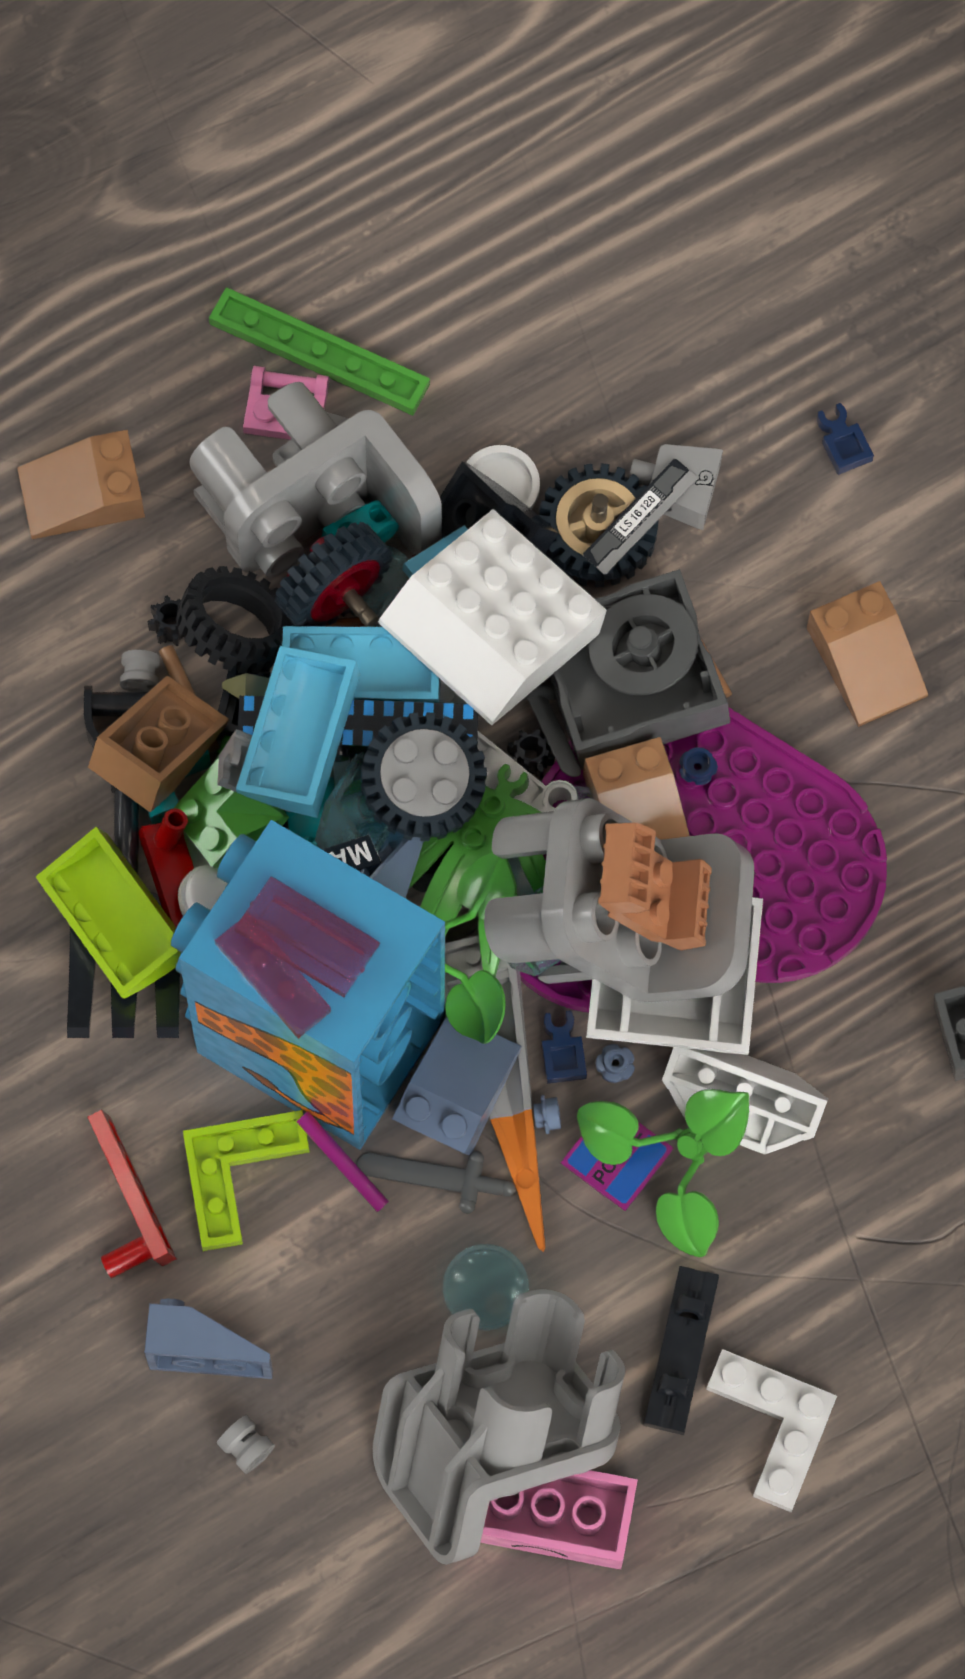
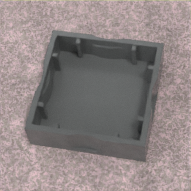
[549,569,730,770]

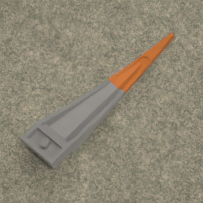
[445,935,545,1252]

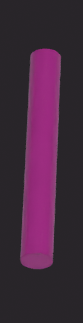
[296,1111,389,1212]

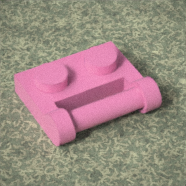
[243,366,329,440]

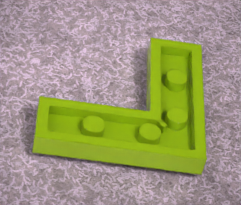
[183,1110,310,1251]

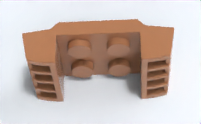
[598,823,712,951]

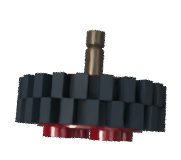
[275,522,393,627]

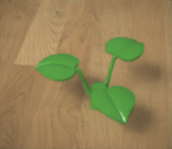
[445,852,517,1044]
[577,1089,749,1257]

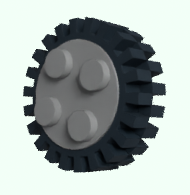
[360,712,487,841]

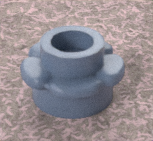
[595,1044,635,1083]
[533,1095,561,1134]

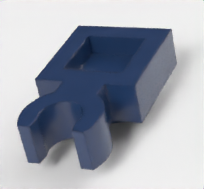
[817,403,874,475]
[541,1010,587,1084]

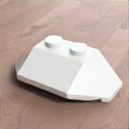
[662,1047,828,1154]

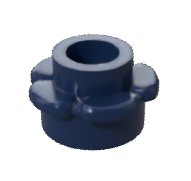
[679,747,718,785]

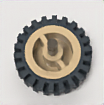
[539,463,659,587]

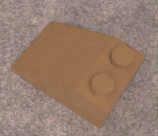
[17,430,145,539]
[807,581,928,727]
[88,676,229,812]
[583,737,690,840]

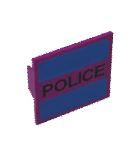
[560,1101,674,1211]

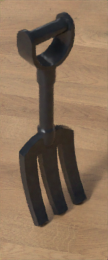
[67,686,180,1038]

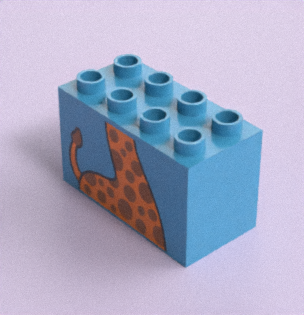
[171,820,445,1150]

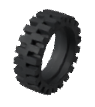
[176,566,295,673]

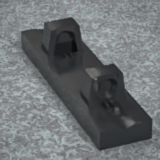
[644,1266,719,1435]

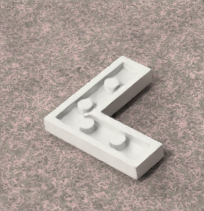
[706,1349,837,1512]

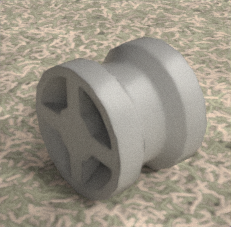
[120,650,160,692]

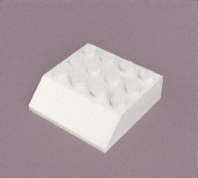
[379,509,607,725]
[586,897,763,1055]

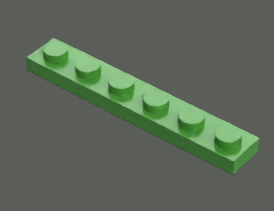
[209,287,430,416]

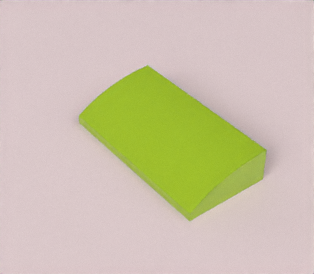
[35,827,182,999]

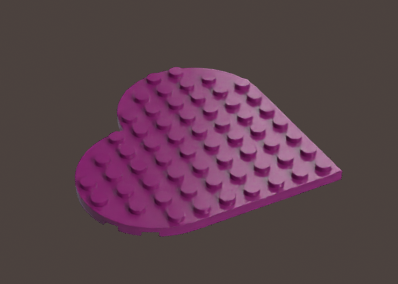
[517,707,887,1013]

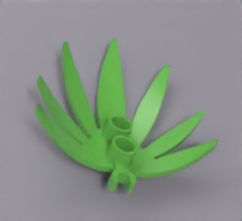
[409,764,546,977]

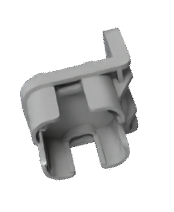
[190,382,442,578]
[484,798,754,1002]
[372,1289,625,1565]

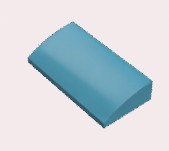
[282,626,441,703]
[236,646,360,818]

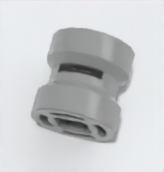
[217,1415,275,1474]

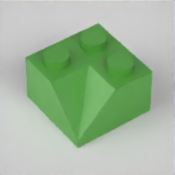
[173,758,289,868]

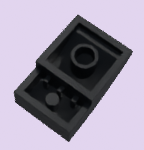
[440,461,558,555]

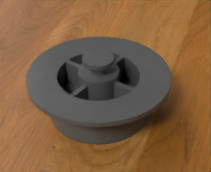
[589,594,698,695]

